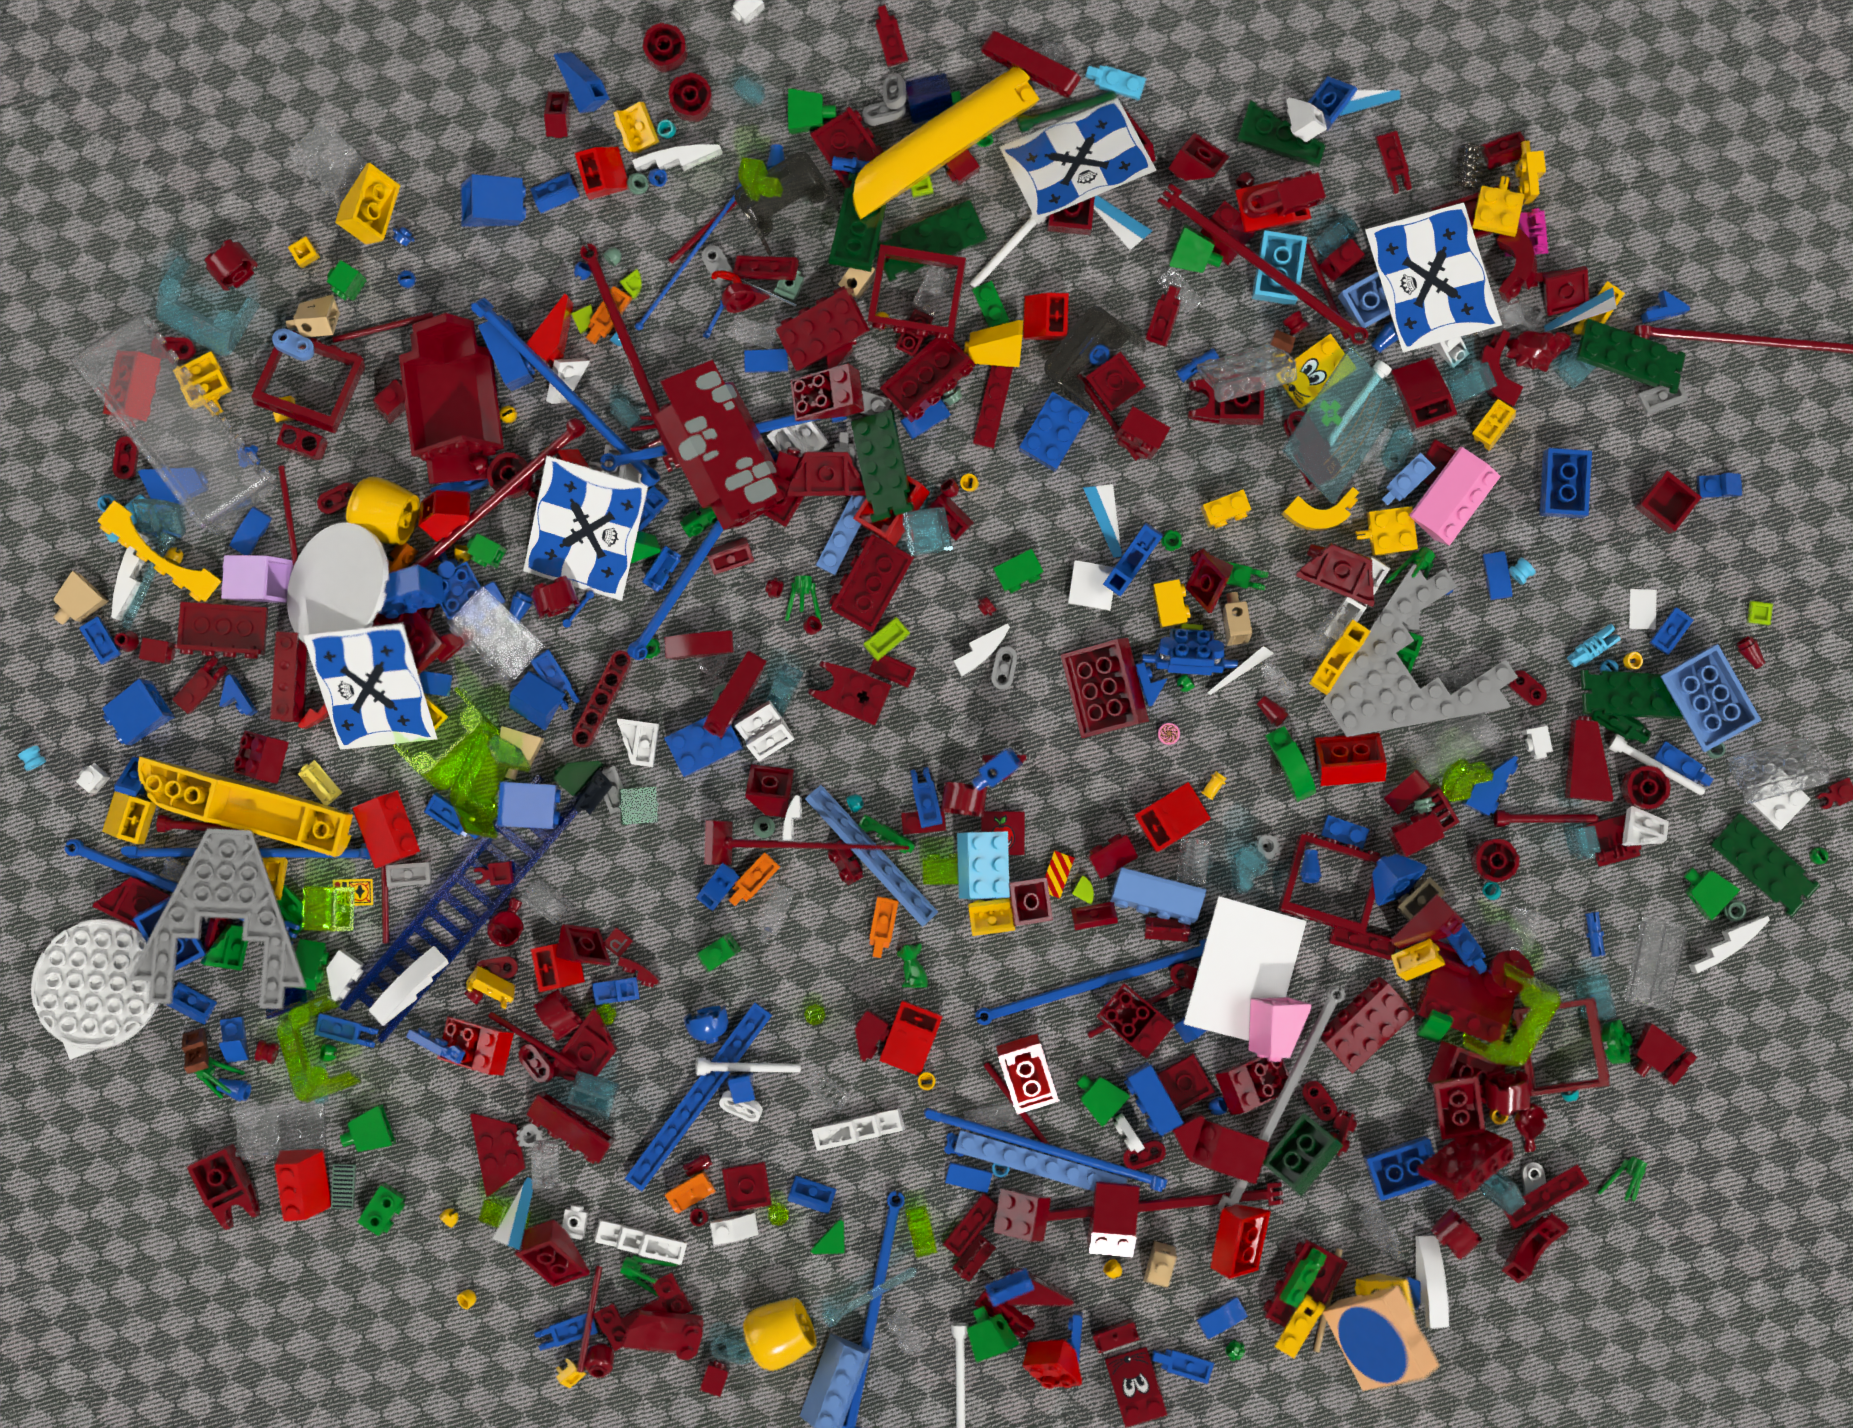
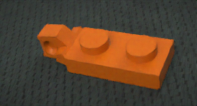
[586,286,632,345]
[729,852,780,906]
[869,896,899,958]

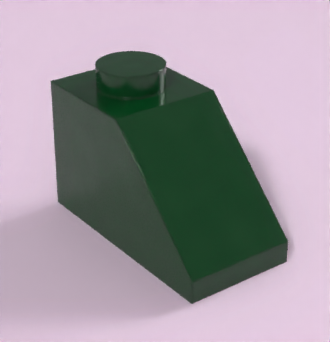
[554,761,604,797]

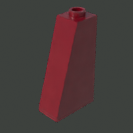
[703,651,767,738]
[1565,716,1614,802]

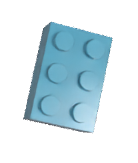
[1252,230,1307,306]
[957,832,1010,899]

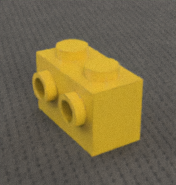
[1201,489,1251,529]
[1152,579,1190,628]

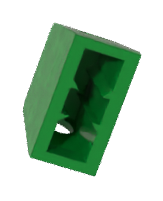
[788,89,836,135]
[1169,224,1223,273]
[1684,867,1740,920]
[696,932,742,973]
[1076,1074,1130,1127]
[340,1104,396,1152]
[967,1306,1019,1363]

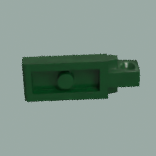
[1590,710,1651,745]

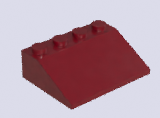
[1061,638,1149,739]
[1414,966,1516,1046]

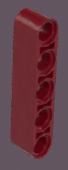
[981,31,1081,98]
[572,650,633,748]

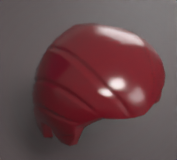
[487,897,524,947]
[1514,1103,1548,1152]

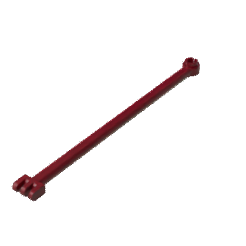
[1157,184,1368,345]
[580,244,681,472]
[1634,325,1853,354]
[410,418,586,568]
[1047,1182,1284,1222]

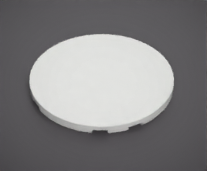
[287,523,388,644]
[31,919,158,1049]

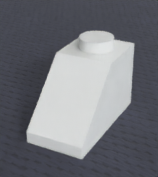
[710,1213,759,1245]

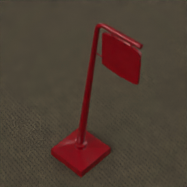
[704,821,909,865]

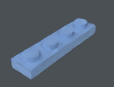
[816,496,866,575]

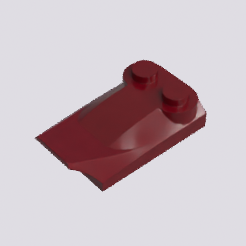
[622,1311,704,1360]

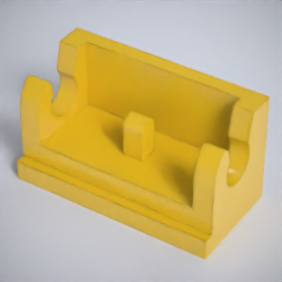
[1472,399,1516,451]
[1391,939,1445,981]
[466,966,515,1009]

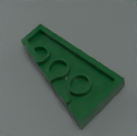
[1237,100,1326,167]

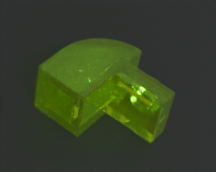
[738,157,783,201]
[1441,758,1494,802]
[478,1199,532,1230]
[905,1205,938,1258]

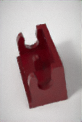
[1091,1318,1140,1354]

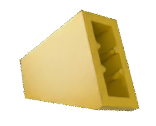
[964,320,1023,367]

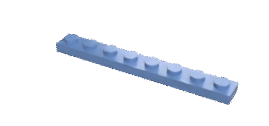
[805,785,938,927]
[954,1130,1128,1191]

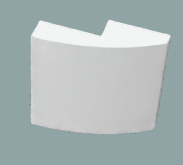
[767,421,829,453]
[1068,561,1114,611]
[734,700,794,761]
[783,796,802,841]

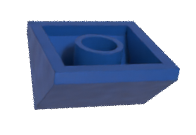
[1308,76,1358,130]
[509,671,565,731]

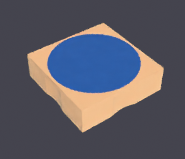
[1322,1286,1439,1391]

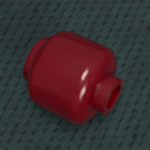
[585,1343,615,1378]

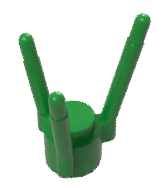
[1385,547,1435,583]
[785,576,822,623]
[193,1057,245,1099]
[1598,1156,1647,1201]
[620,1255,677,1297]

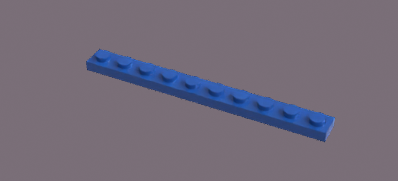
[625,1002,772,1192]

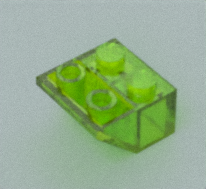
[302,886,355,931]

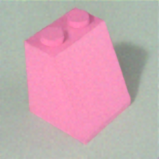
[1249,997,1311,1062]

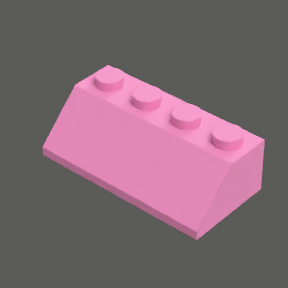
[1409,447,1501,546]

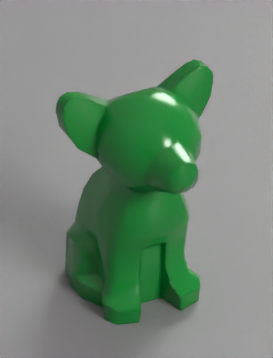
[897,943,928,988]

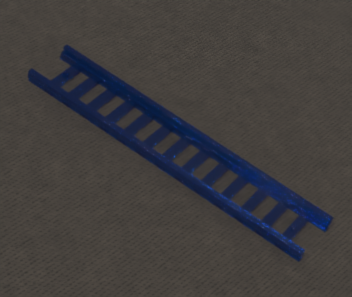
[339,774,579,1043]

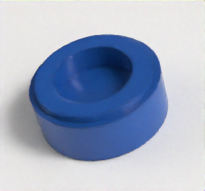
[1088,344,1110,367]

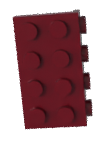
[810,106,884,190]
[775,286,870,372]
[880,338,976,423]
[829,533,914,633]
[174,602,269,659]
[371,609,447,676]
[1320,977,1415,1074]
[1418,1129,1514,1201]
[1262,1238,1348,1340]

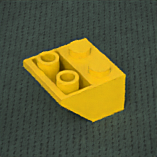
[102,791,157,844]

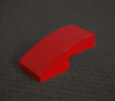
[298,703,329,729]

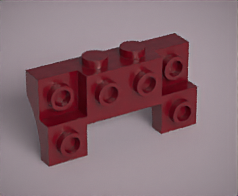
[594,1272,693,1351]

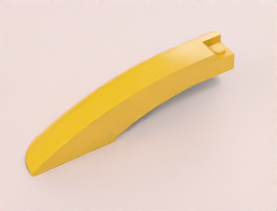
[853,67,1040,219]
[138,757,353,857]

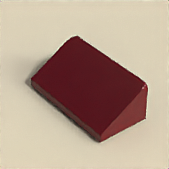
[1480,131,1526,170]
[925,494,974,541]
[707,537,755,575]

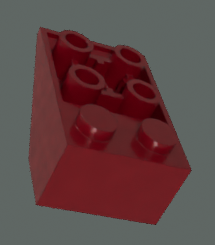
[1391,357,1457,432]
[790,363,865,421]
[1096,983,1175,1059]
[1215,1057,1289,1115]

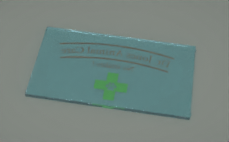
[1282,346,1401,504]

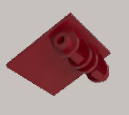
[1587,815,1642,867]

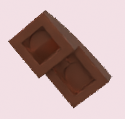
[1270,329,1296,353]
[182,1028,209,1074]

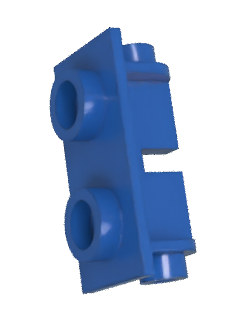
[642,546,681,592]
[985,1268,1034,1306]

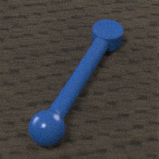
[703,300,724,339]
[563,590,594,628]

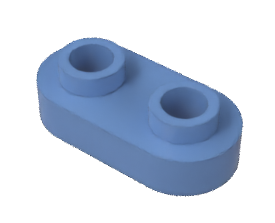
[272,328,315,361]

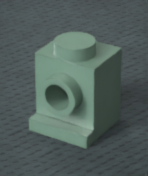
[774,270,804,304]

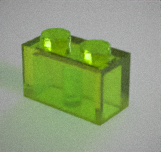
[923,854,958,885]

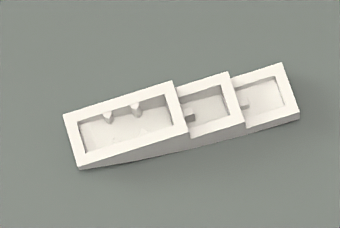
[632,144,723,173]
[111,532,149,621]
[1324,556,1390,639]
[1689,916,1770,973]
[369,946,449,1026]
[812,1108,905,1151]
[594,1219,687,1265]
[1416,1235,1449,1328]

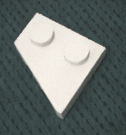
[546,358,589,404]
[617,718,660,767]
[1622,806,1669,846]

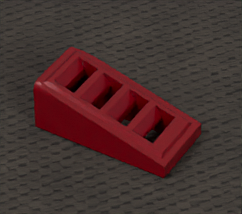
[1419,783,1460,832]

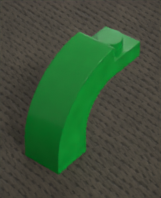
[1265,726,1316,803]

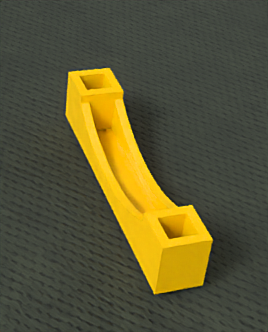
[98,500,222,602]

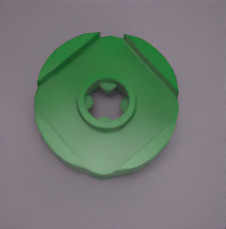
[1602,1019,1632,1064]

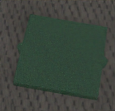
[618,787,659,825]

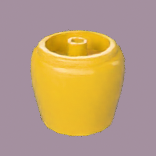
[346,477,420,545]
[743,1298,817,1371]

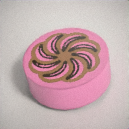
[1158,723,1180,745]

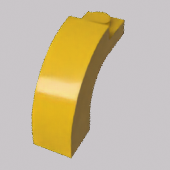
[1281,487,1360,531]
[1309,619,1371,695]

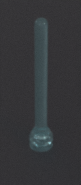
[122,531,177,629]
[822,1267,917,1328]

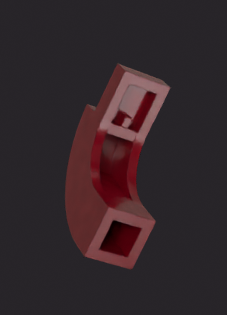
[1497,228,1537,303]
[1478,329,1523,408]
[1501,1213,1569,1284]

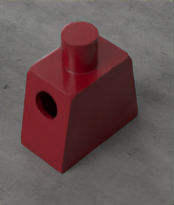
[1319,238,1365,283]
[373,379,406,424]
[1632,1022,1686,1078]

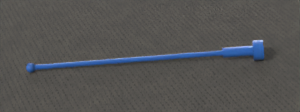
[635,159,766,330]

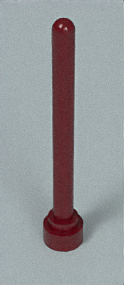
[1494,810,1599,827]
[156,815,258,835]

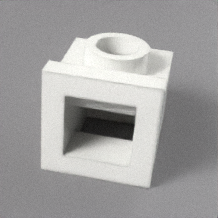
[730,0,765,25]
[1522,726,1553,759]
[76,763,111,793]
[562,1205,589,1240]

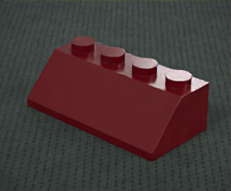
[526,1091,616,1164]

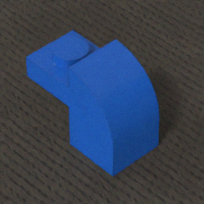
[696,863,740,911]

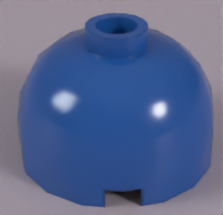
[684,1005,728,1044]

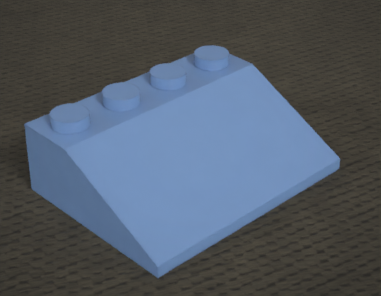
[1660,644,1761,752]

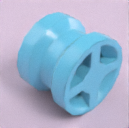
[1509,558,1536,585]
[18,745,46,771]

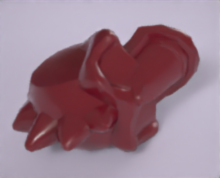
[1506,331,1572,372]

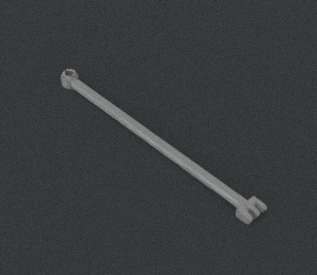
[1217,985,1345,1211]

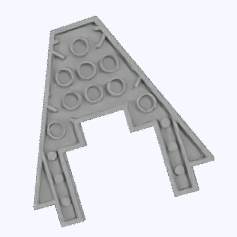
[1323,564,1518,737]
[129,829,306,1009]

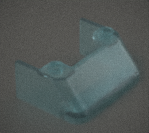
[155,255,260,356]

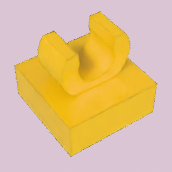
[556,1359,586,1388]

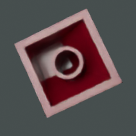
[1168,132,1230,181]
[1200,201,1256,266]
[745,764,794,818]

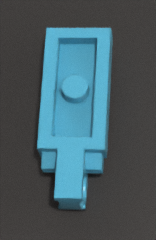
[1085,65,1146,100]

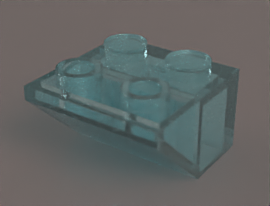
[903,507,953,556]
[1231,843,1269,894]
[567,1071,620,1120]

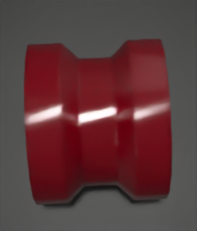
[1282,310,1310,336]
[255,1040,279,1065]

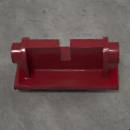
[827,840,864,886]
[1145,917,1190,942]
[1330,1109,1358,1156]
[952,1234,996,1282]

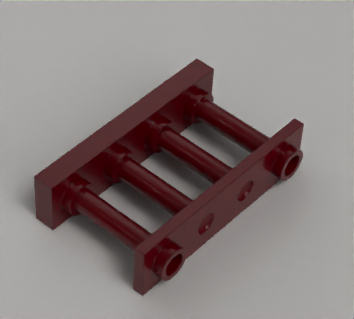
[270,632,309,722]

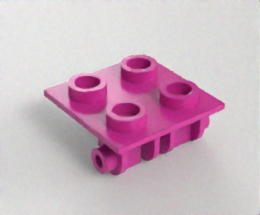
[1505,209,1548,257]

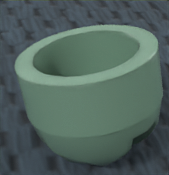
[603,247,621,267]
[1706,743,1726,759]

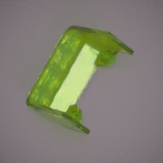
[393,687,501,790]
[450,729,531,839]
[1463,963,1561,1067]
[277,995,361,1103]

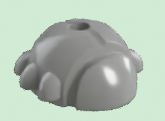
[1255,835,1280,860]
[516,1123,543,1147]

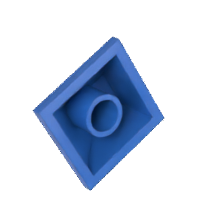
[1372,854,1427,906]

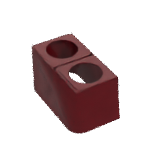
[276,423,328,461]

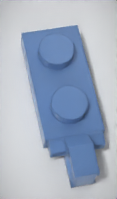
[1382,453,1435,505]

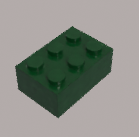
[1263,1113,1343,1196]

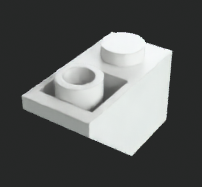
[1286,97,1327,142]
[1432,337,1469,368]
[326,949,364,1001]

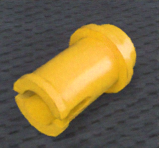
[1201,772,1227,800]

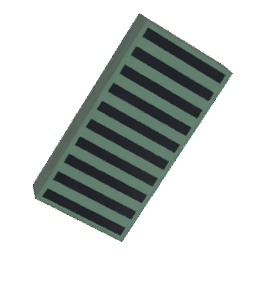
[331,1163,356,1209]

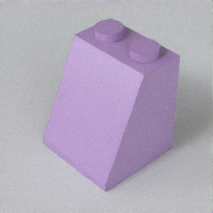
[221,555,293,603]

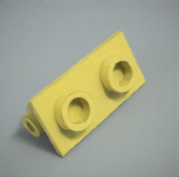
[298,760,342,806]

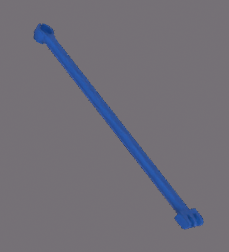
[471,298,660,487]
[600,414,847,472]
[627,447,778,660]
[65,839,300,946]
[121,844,371,859]
[975,938,1207,1025]
[924,1108,1168,1192]
[842,1191,905,1428]

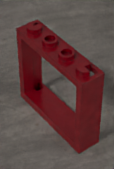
[868,244,967,340]
[251,330,365,434]
[1278,832,1382,935]
[1512,996,1611,1096]

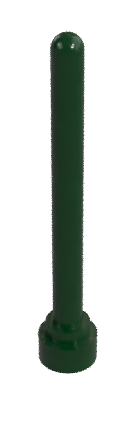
[1016,91,1117,133]

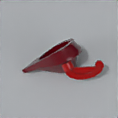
[711,270,770,313]

